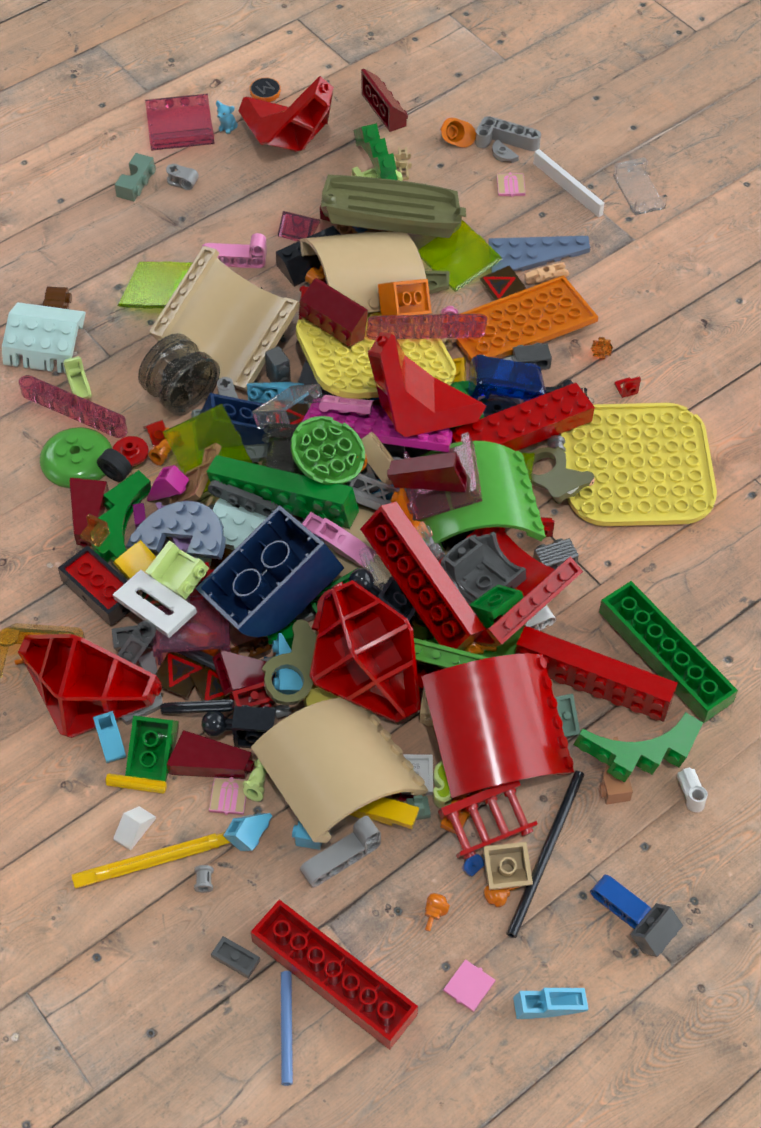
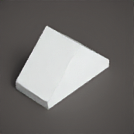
[113,806,156,851]

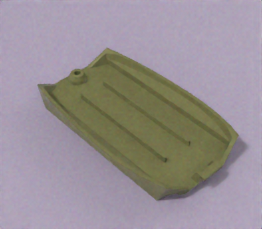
[321,175,466,238]

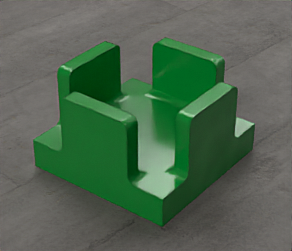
[469,584,524,629]

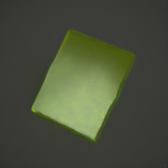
[418,220,502,292]
[117,261,193,309]
[163,404,253,493]

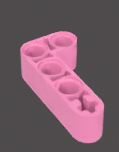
[202,233,267,268]

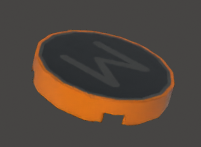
[250,77,281,102]

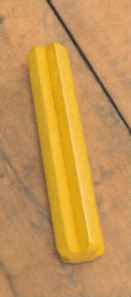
[105,773,167,794]

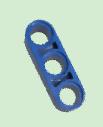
[590,874,651,929]

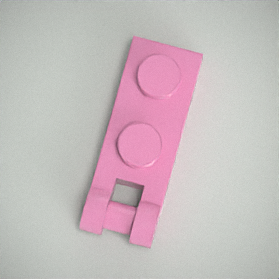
[319,395,373,415]

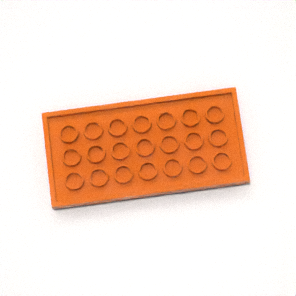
[443,275,598,368]

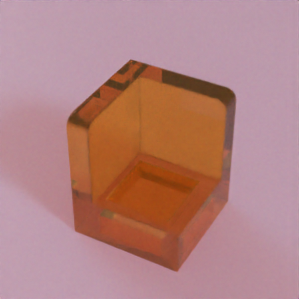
[80,514,110,547]

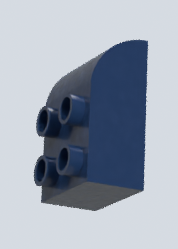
[195,505,344,637]

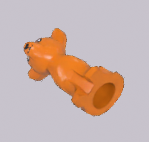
[148,427,185,466]

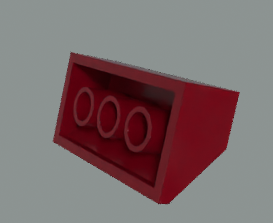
[361,69,408,132]
[299,278,368,347]

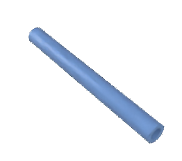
[281,971,293,1086]

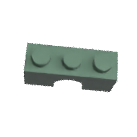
[115,153,156,202]

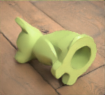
[243,758,267,801]

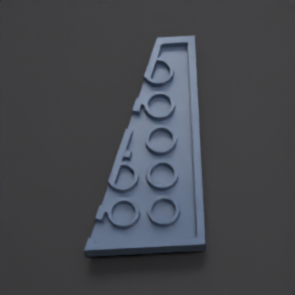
[488,236,590,273]

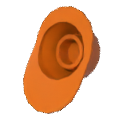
[440,117,476,148]

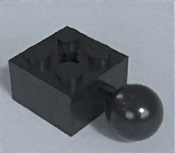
[349,568,416,621]
[201,705,277,748]

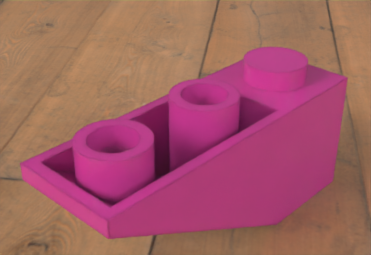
[147,465,189,502]

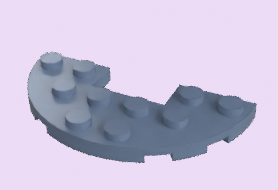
[126,501,226,559]

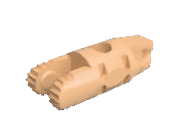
[525,262,569,285]

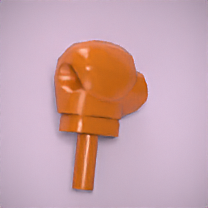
[464,642,497,654]
[483,885,519,907]
[424,893,450,932]

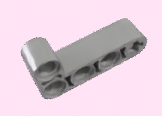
[475,116,541,151]
[300,816,381,887]

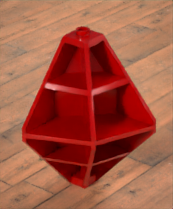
[238,76,334,152]
[368,332,486,437]
[309,580,421,723]
[18,634,162,738]

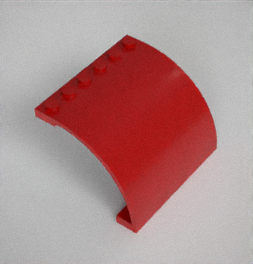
[438,527,583,647]
[421,653,574,798]

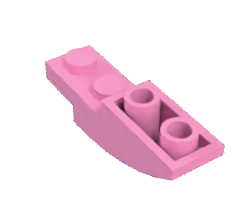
[302,512,376,569]

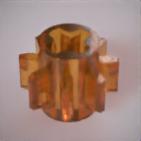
[590,337,613,359]

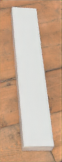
[533,149,605,218]

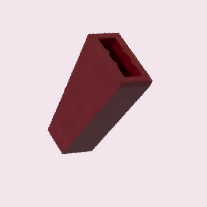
[387,452,468,492]
[69,478,109,547]
[167,730,255,779]

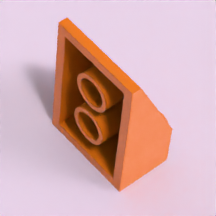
[378,279,432,319]

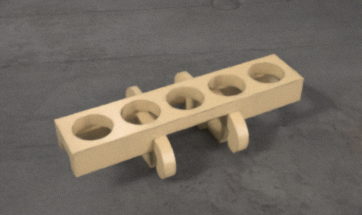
[394,147,412,180]

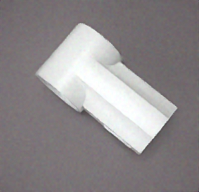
[677,767,708,812]

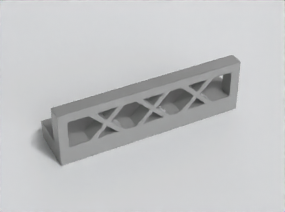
[347,474,416,520]

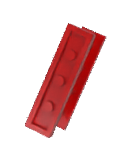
[438,781,538,860]

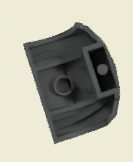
[441,532,527,617]

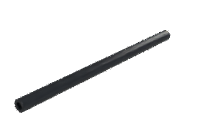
[506,770,585,938]

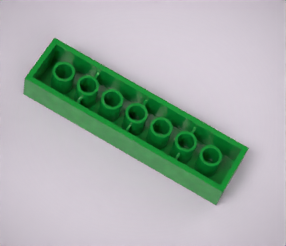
[206,455,359,529]
[599,581,738,723]

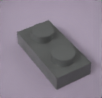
[211,936,260,979]

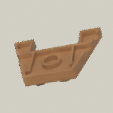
[169,443,221,504]

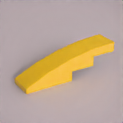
[350,797,419,829]

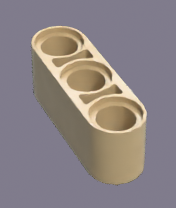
[361,432,394,485]

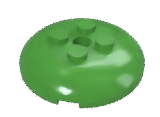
[291,416,365,485]
[40,427,112,488]

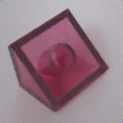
[278,211,320,241]

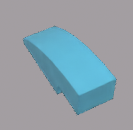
[513,988,589,1019]

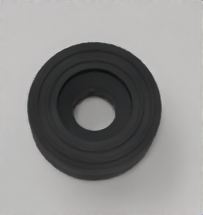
[97,448,132,482]

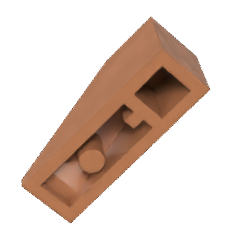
[599,736,633,805]

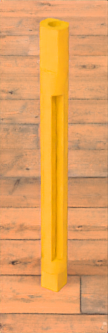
[71,832,231,889]

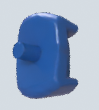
[462,854,485,876]

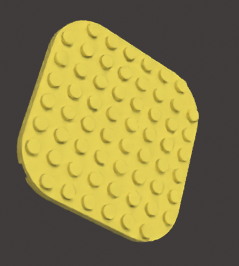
[296,312,456,399]
[560,403,717,526]

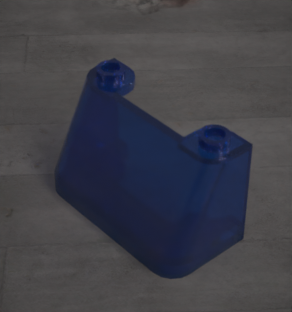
[469,354,546,402]

